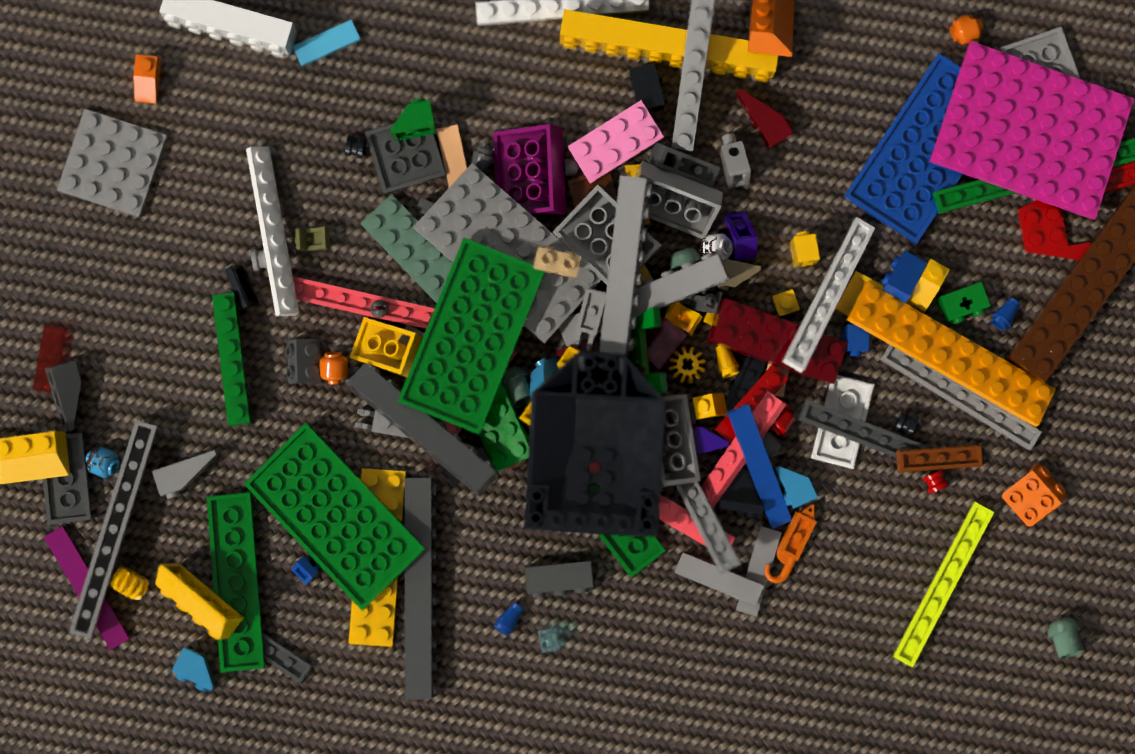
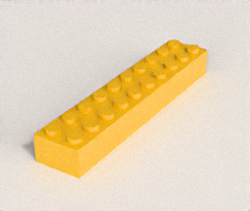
[560,9,778,82]

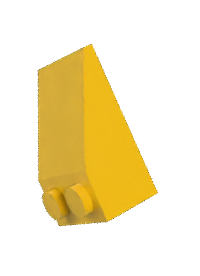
[349,317,423,378]

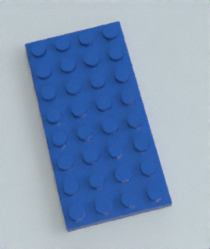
[843,53,962,245]

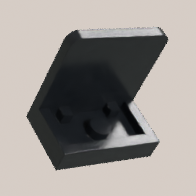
[718,468,764,518]

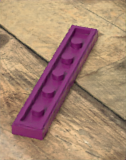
[43,526,130,650]

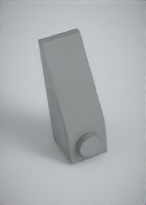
[152,450,219,499]

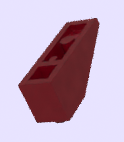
[736,89,794,150]

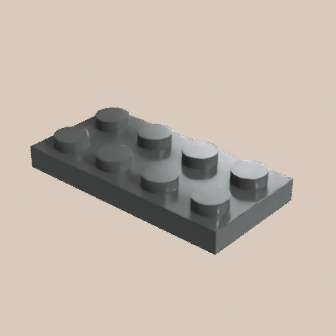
[43,433,93,525]

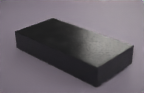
[225,265,259,309]

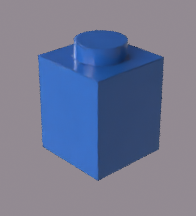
[842,324,869,357]

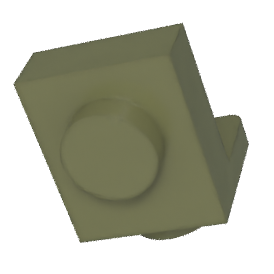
[295,227,330,252]

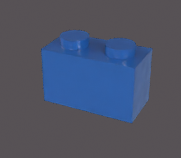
[881,250,927,303]

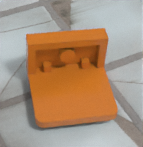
[1002,462,1067,527]

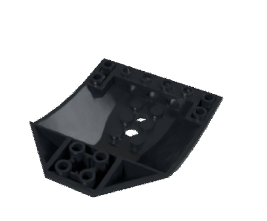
[524,351,666,537]

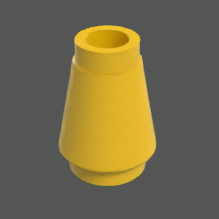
[715,346,740,378]

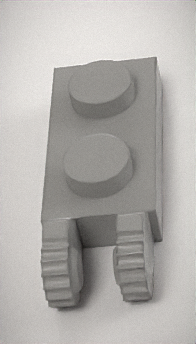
[573,288,606,352]
[355,409,408,438]

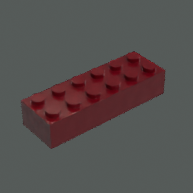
[707,299,848,385]

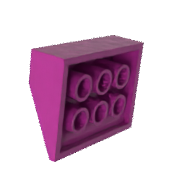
[493,124,566,217]

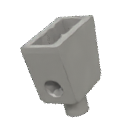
[720,133,751,189]

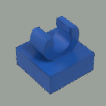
[291,555,320,585]

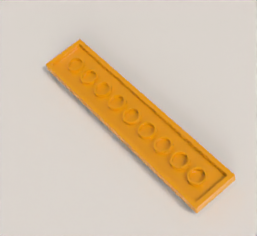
[847,282,1056,427]

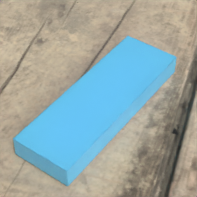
[292,20,361,67]

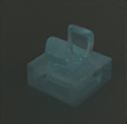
[538,628,565,653]

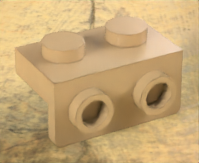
[534,246,581,278]

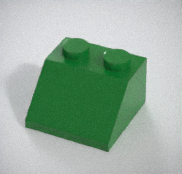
[390,98,437,141]

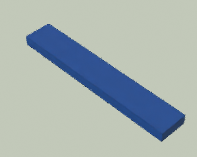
[727,403,792,529]

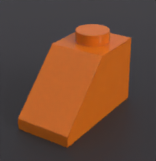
[133,54,162,104]

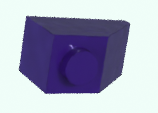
[724,212,757,261]
[692,424,729,455]

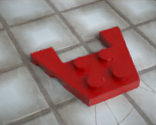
[1017,200,1091,260]

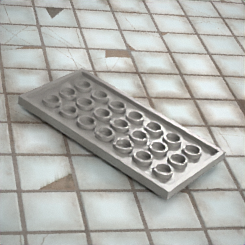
[413,163,602,344]

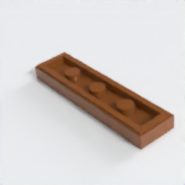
[896,444,983,472]

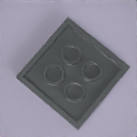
[365,123,446,195]

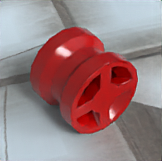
[922,469,949,494]

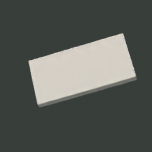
[811,375,875,469]

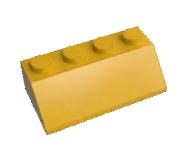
[0,431,70,485]
[155,563,244,640]

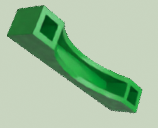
[212,292,253,427]

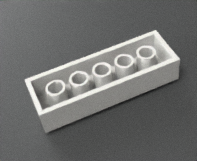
[159,0,297,58]

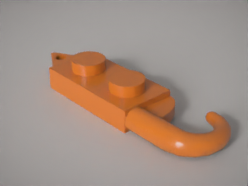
[765,504,817,584]

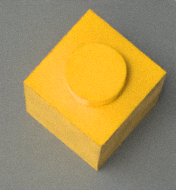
[693,393,727,419]

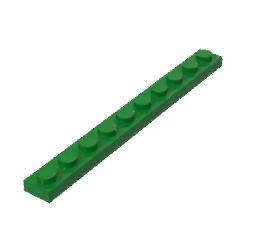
[933,138,1135,214]

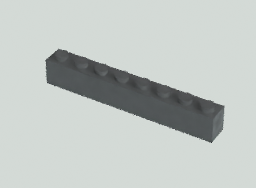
[347,363,497,497]

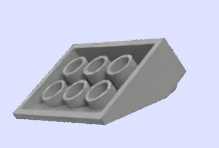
[553,185,662,285]

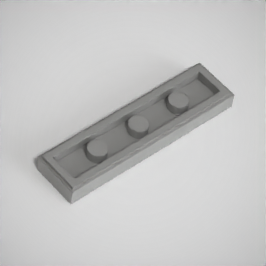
[735,526,782,617]
[674,552,764,606]

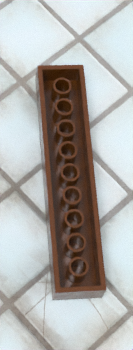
[1006,184,1135,383]

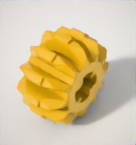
[669,347,706,384]
[110,567,149,600]

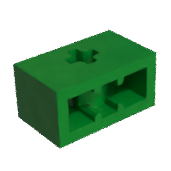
[937,282,991,324]

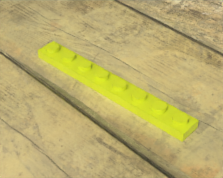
[892,502,994,667]

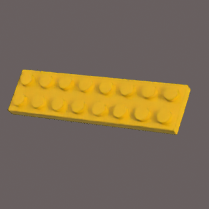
[349,468,406,647]

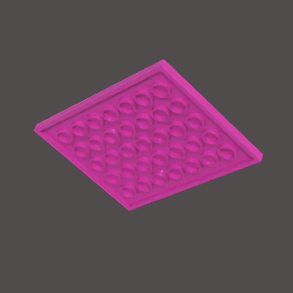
[929,41,1135,220]

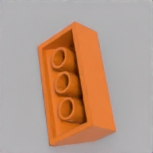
[748,0,794,57]

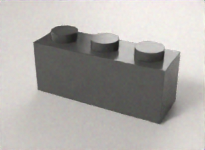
[525,561,593,598]

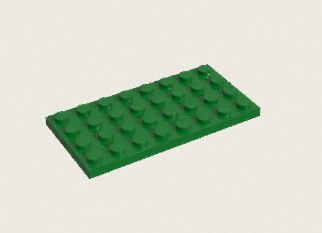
[397,237,546,435]
[244,422,426,611]

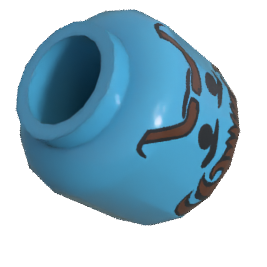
[85,446,120,478]

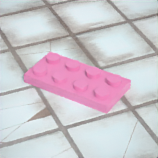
[568,100,665,184]

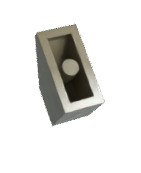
[716,259,761,292]

